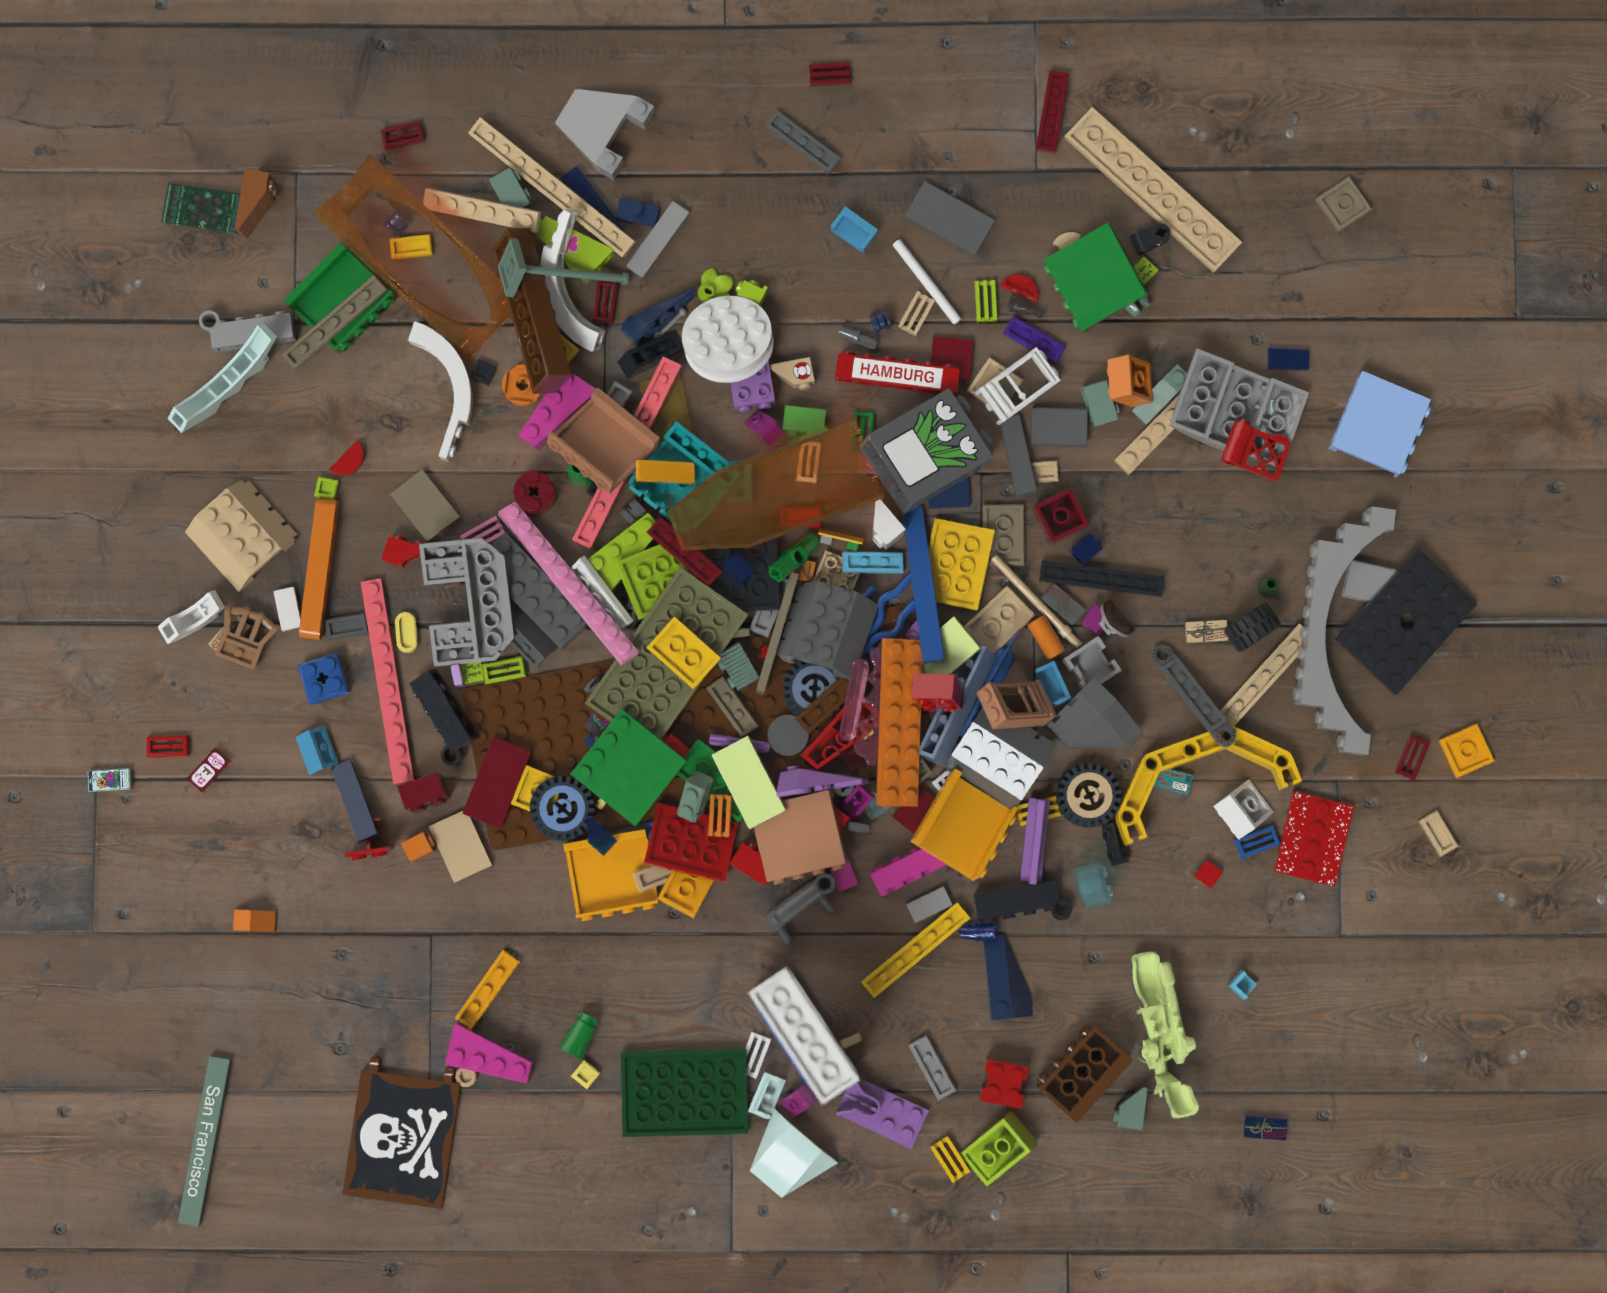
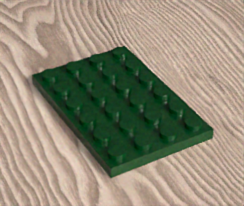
[621,1049,748,1137]

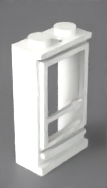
[974,347,1061,426]

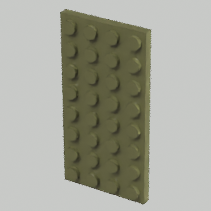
[585,567,748,739]

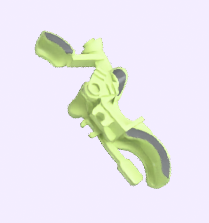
[1130,952,1199,1118]

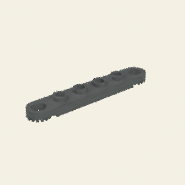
[1152,645,1236,747]

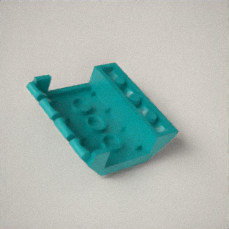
[629,422,741,534]

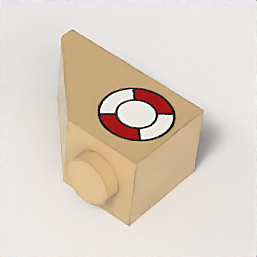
[770,357,815,390]

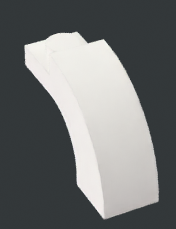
[158,590,225,644]

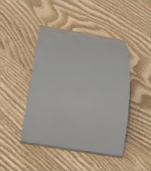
[1169,348,1309,468]

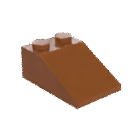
[235,169,279,239]

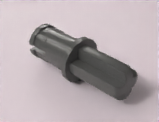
[838,324,879,350]

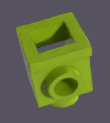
[735,280,768,307]

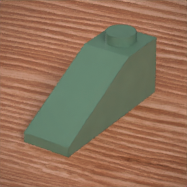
[1131,364,1187,425]

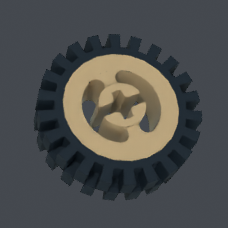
[1056,763,1122,828]

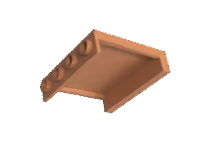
[547,387,660,494]
[754,790,850,885]

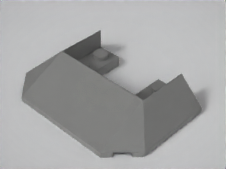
[419,538,514,667]

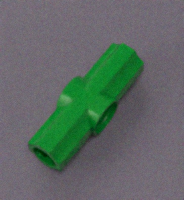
[768,533,820,582]

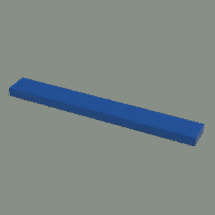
[902,506,944,664]

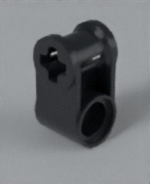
[1130,223,1170,256]

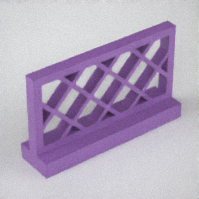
[1020,798,1050,885]

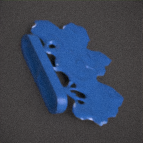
[960,629,1020,736]

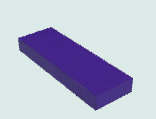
[1003,316,1066,365]

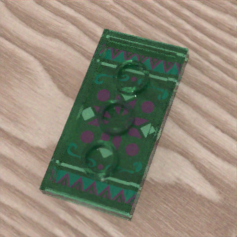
[161,183,241,235]

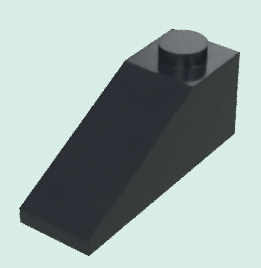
[618,331,684,379]

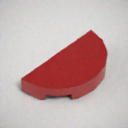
[999,274,1039,303]
[329,440,364,476]

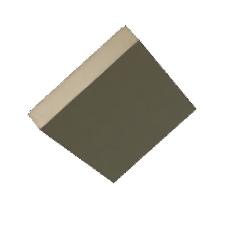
[390,469,460,543]
[982,504,1024,567]

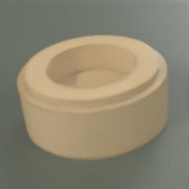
[456,1068,477,1087]

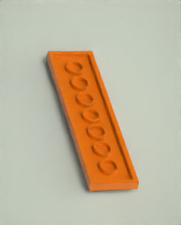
[876,638,923,807]

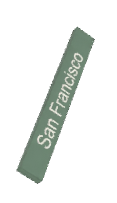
[178,1056,231,1227]

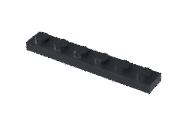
[1039,561,1164,597]

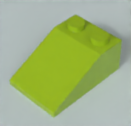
[960,1111,1038,1186]

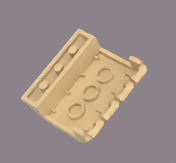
[185,480,298,593]

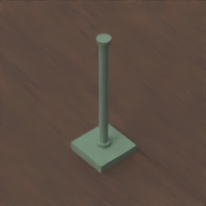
[498,238,629,298]

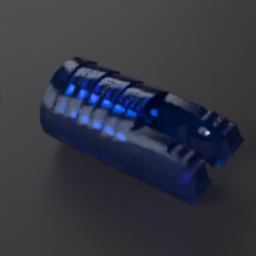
[958,923,997,942]

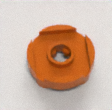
[502,365,542,406]

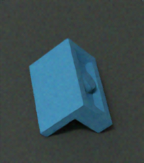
[295,726,339,776]

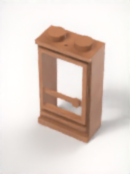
[977,680,1057,729]

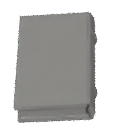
[1341,559,1397,603]

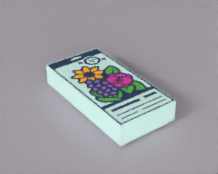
[88,769,131,792]

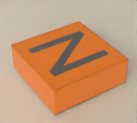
[793,560,816,582]

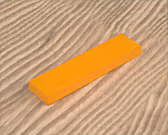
[455,949,521,1030]

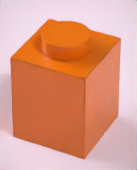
[401,832,436,862]

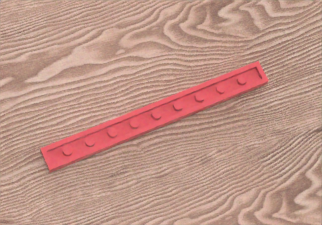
[572,357,682,549]
[361,578,415,784]

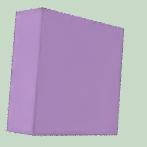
[451,664,465,687]

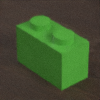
[783,405,826,440]

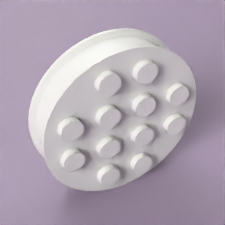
[682,296,774,383]

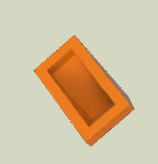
[233,909,276,932]

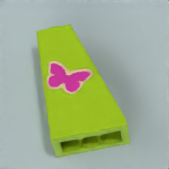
[533,216,614,284]

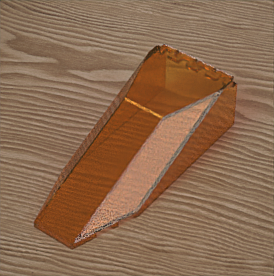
[667,415,884,551]

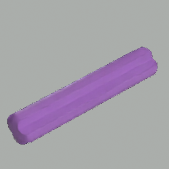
[709,734,770,754]

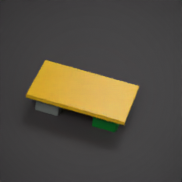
[818,529,864,551]

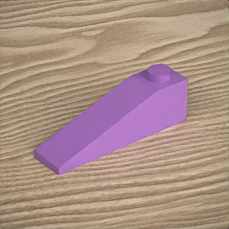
[776,765,869,797]

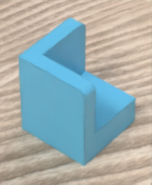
[1227,970,1257,1000]

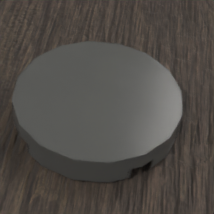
[768,715,808,756]

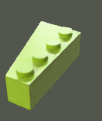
[587,513,655,593]

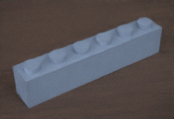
[918,644,997,767]

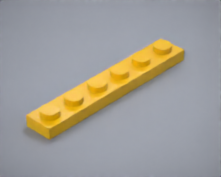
[861,903,970,998]

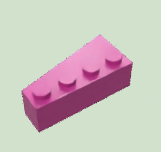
[870,847,947,897]

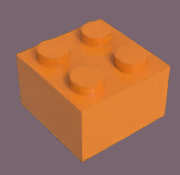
[1107,354,1153,407]

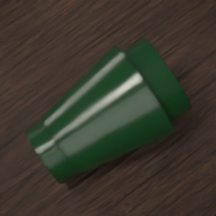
[1257,577,1278,597]

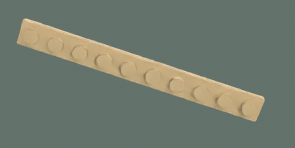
[468,117,636,258]

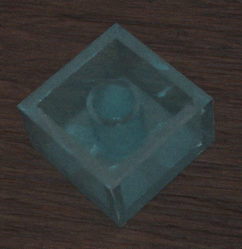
[1072,862,1113,910]

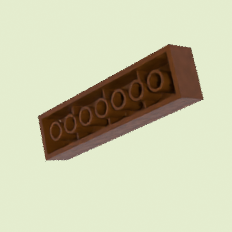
[493,228,571,394]

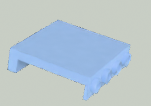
[1328,371,1431,477]

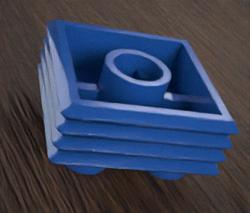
[298,653,350,704]

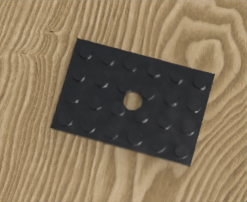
[1335,548,1477,695]

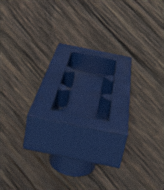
[615,198,660,227]

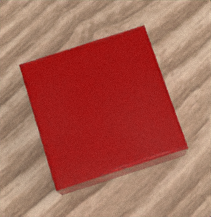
[1193,860,1223,889]

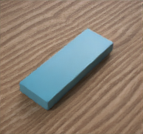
[842,552,904,574]

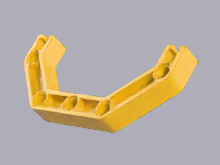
[1115,725,1302,846]

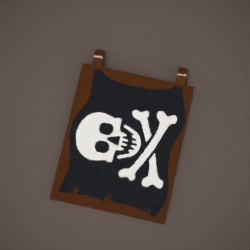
[342,1056,460,1209]

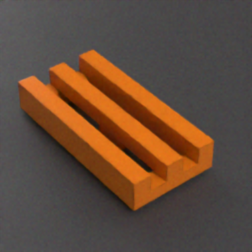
[708,794,732,837]

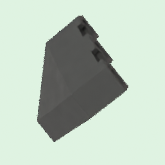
[1045,678,1143,749]

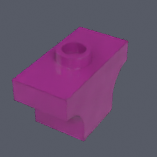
[743,409,784,447]
[780,1083,818,1118]

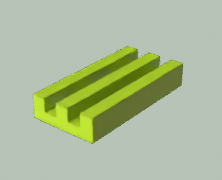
[974,280,997,322]
[482,656,526,684]

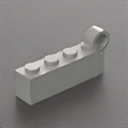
[199,310,297,353]

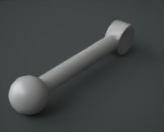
[654,308,687,339]

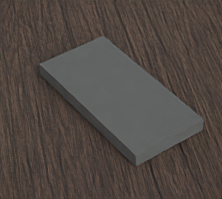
[905,181,995,256]

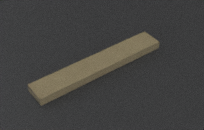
[281,275,388,371]
[756,573,799,695]

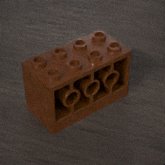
[1036,1024,1133,1123]

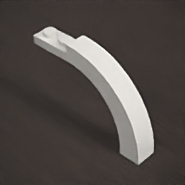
[541,208,606,352]
[408,321,473,462]

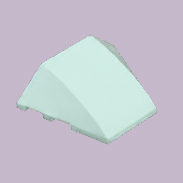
[750,1108,838,1198]

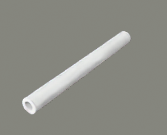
[893,239,962,325]

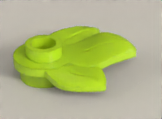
[697,268,734,302]

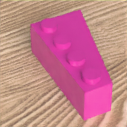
[518,373,596,451]
[445,1022,534,1083]

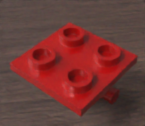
[345,816,393,861]

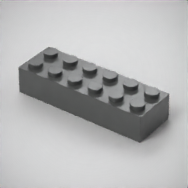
[491,532,588,651]

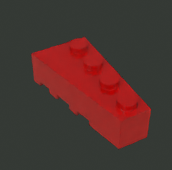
[799,693,879,769]

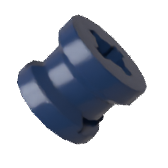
[869,309,891,334]

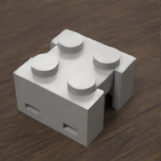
[1062,636,1122,690]

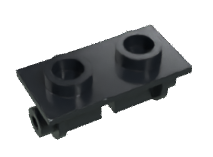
[1102,822,1130,866]

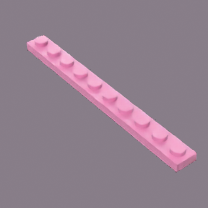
[498,502,638,665]

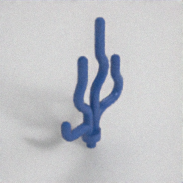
[861,572,915,662]

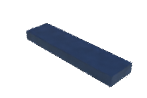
[331,760,378,843]

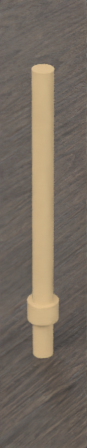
[991,554,1082,649]

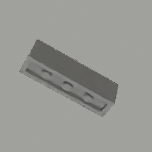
[509,596,558,669]

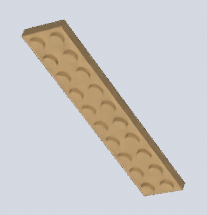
[1064,107,1242,273]

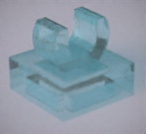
[866,797,889,821]

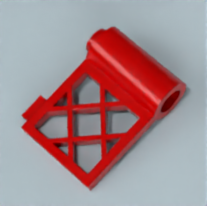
[1221,419,1291,482]

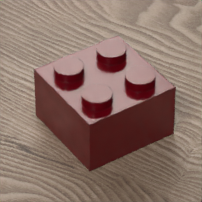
[1032,488,1089,546]
[397,772,450,814]

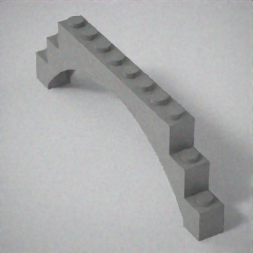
[1293,506,1396,756]

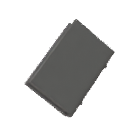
[1031,407,1087,447]

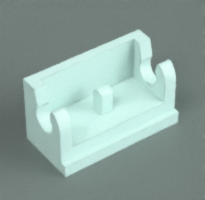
[748,1071,786,1119]

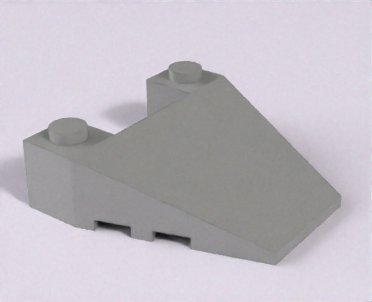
[555,89,655,181]

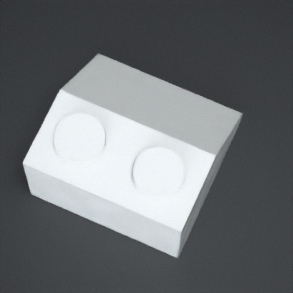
[872,498,906,550]
[1214,779,1274,840]

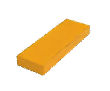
[635,460,695,484]

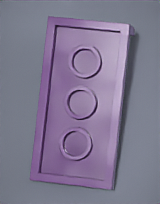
[836,1078,929,1149]

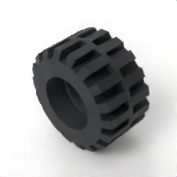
[1224,603,1281,652]

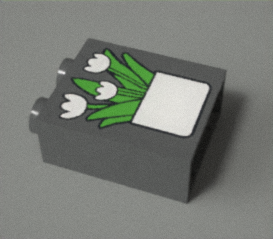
[859,388,994,515]

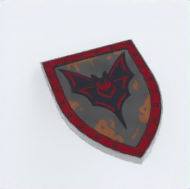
[1098,599,1135,637]

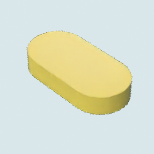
[395,612,418,653]

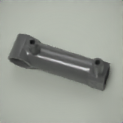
[764,873,835,944]

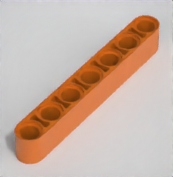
[299,498,339,640]

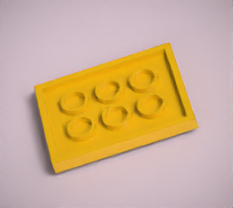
[928,518,996,611]

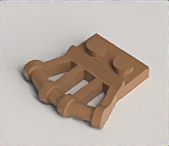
[214,605,280,670]

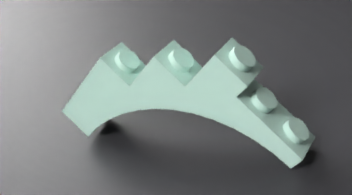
[168,322,277,433]

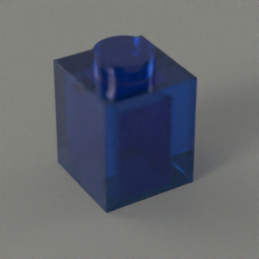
[1069,533,1103,566]
[723,553,755,587]

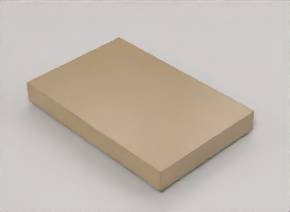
[964,586,1035,654]
[429,811,493,883]

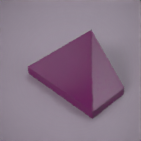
[838,784,875,821]

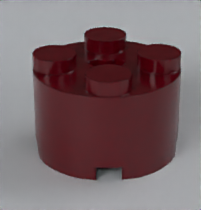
[513,470,556,515]

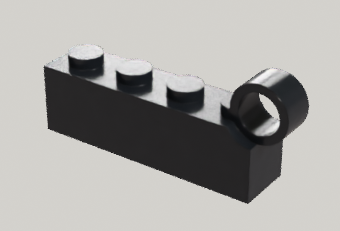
[409,668,479,766]
[973,880,1072,923]

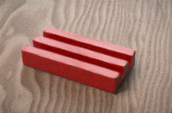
[146,735,189,758]

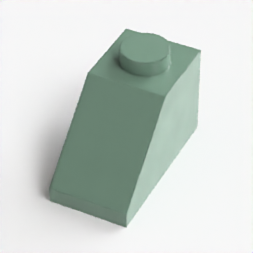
[1112,1086,1147,1130]

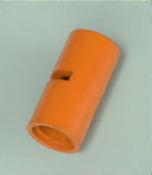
[1027,615,1066,661]

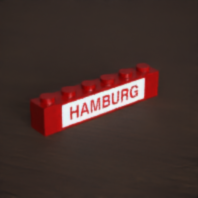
[835,351,960,397]

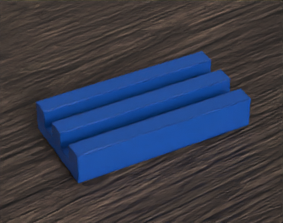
[1234,825,1280,859]

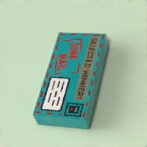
[1151,765,1193,796]

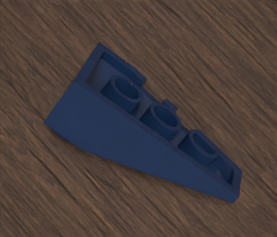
[620,288,697,347]
[983,934,1032,1020]

